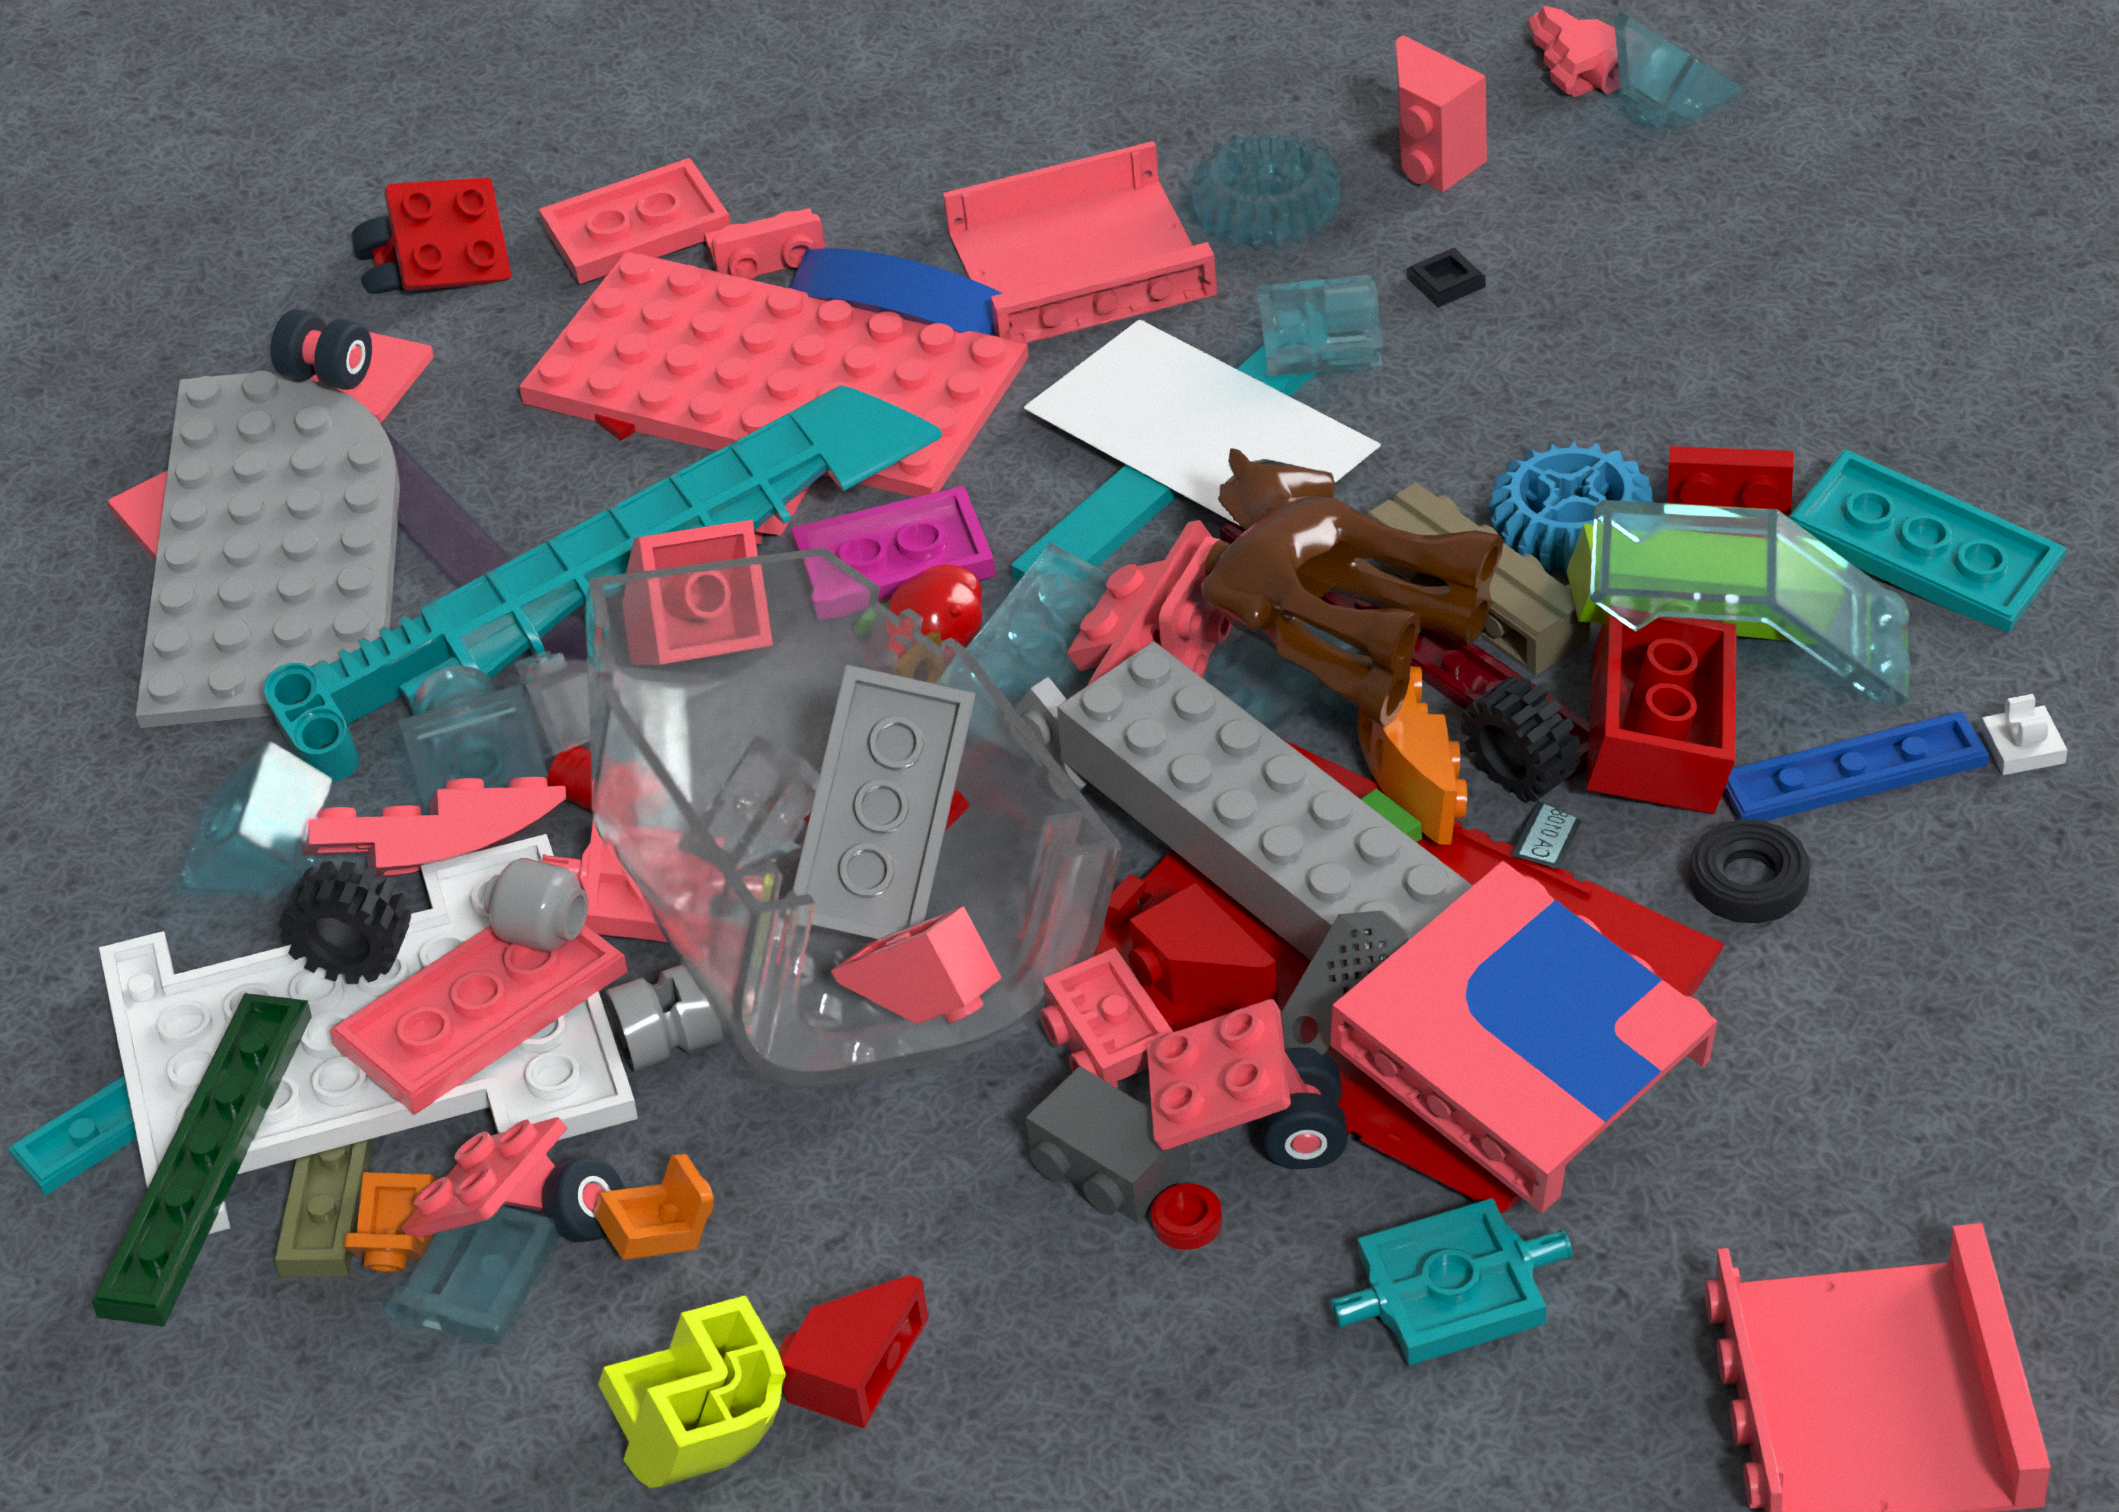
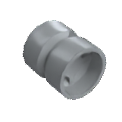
[606,960,724,1072]

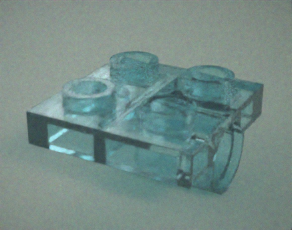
[1256,274,1384,376]

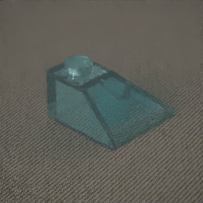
[1614,11,1749,129]

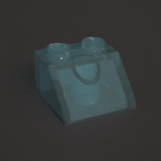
[172,741,333,897]

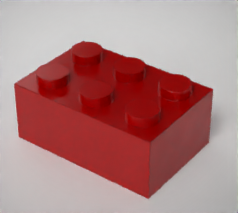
[1586,600,1736,814]

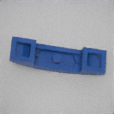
[790,248,1002,336]

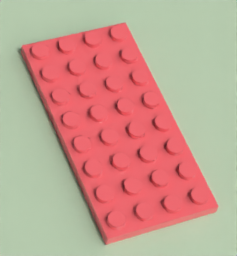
[519,252,1029,497]

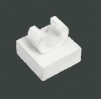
[1981,694,2067,775]

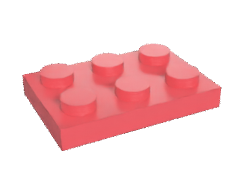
[539,158,731,285]

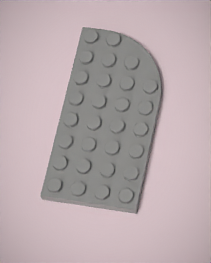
[136,371,400,728]

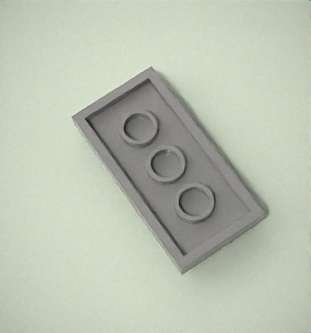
[786,665,976,943]

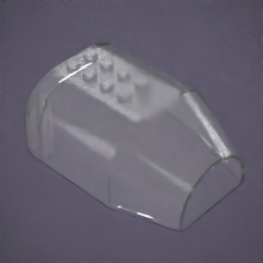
[585,547,1124,1087]

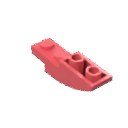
[301,777,566,878]

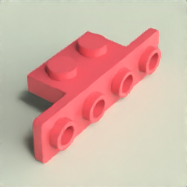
[1067,520,1212,685]

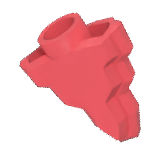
[1528,6,1649,97]

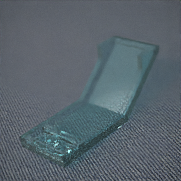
[1590,500,1910,707]

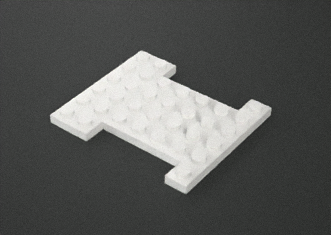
[99,834,638,1234]

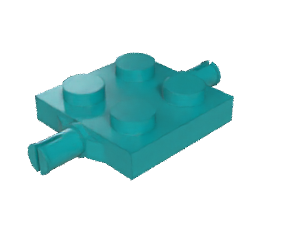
[1329,1198,1573,1366]

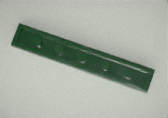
[92,993,312,1327]

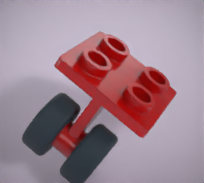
[352,177,511,294]

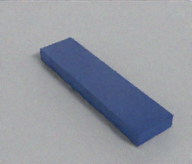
[1723,711,1989,821]

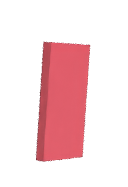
[329,924,628,1115]

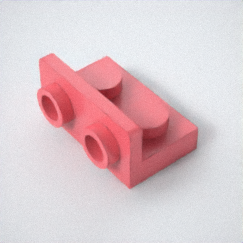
[704,208,825,280]
[1039,947,1173,1088]

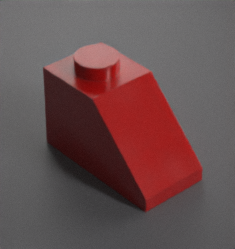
[1129,883,1279,1010]
[779,1275,929,1429]

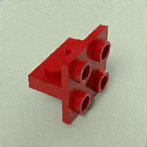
[1666,446,1795,544]

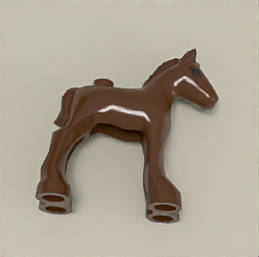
[1201,448,1503,727]

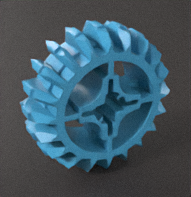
[1489,440,1655,580]

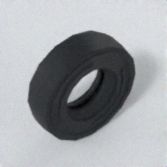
[1689,819,1810,924]

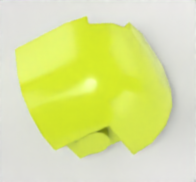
[598,1295,786,1488]

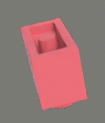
[831,906,1002,1025]

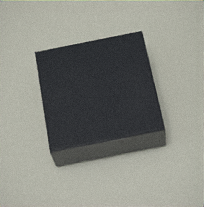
[1407,248,1486,308]

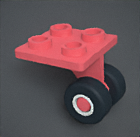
[270,309,434,423]
[1147,999,1348,1169]
[401,1117,624,1242]

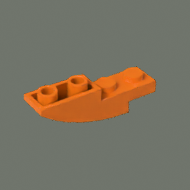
[1356,666,1467,845]

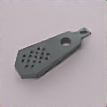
[1281,911,1411,1056]

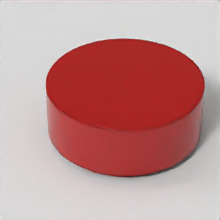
[1151,1183,1223,1250]

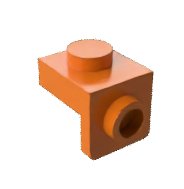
[593,1154,713,1260]
[344,1172,437,1273]

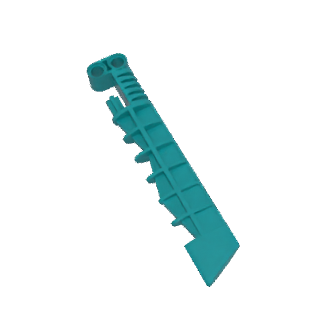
[264,385,942,783]

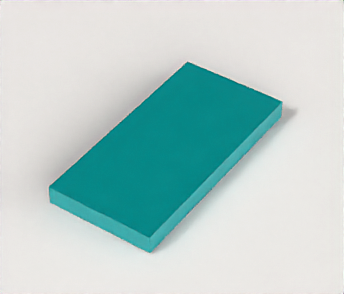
[1784,449,2067,632]

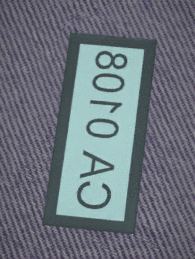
[1511,799,1582,868]

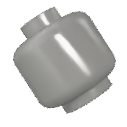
[483,858,588,952]

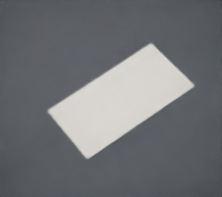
[1024,320,1381,526]

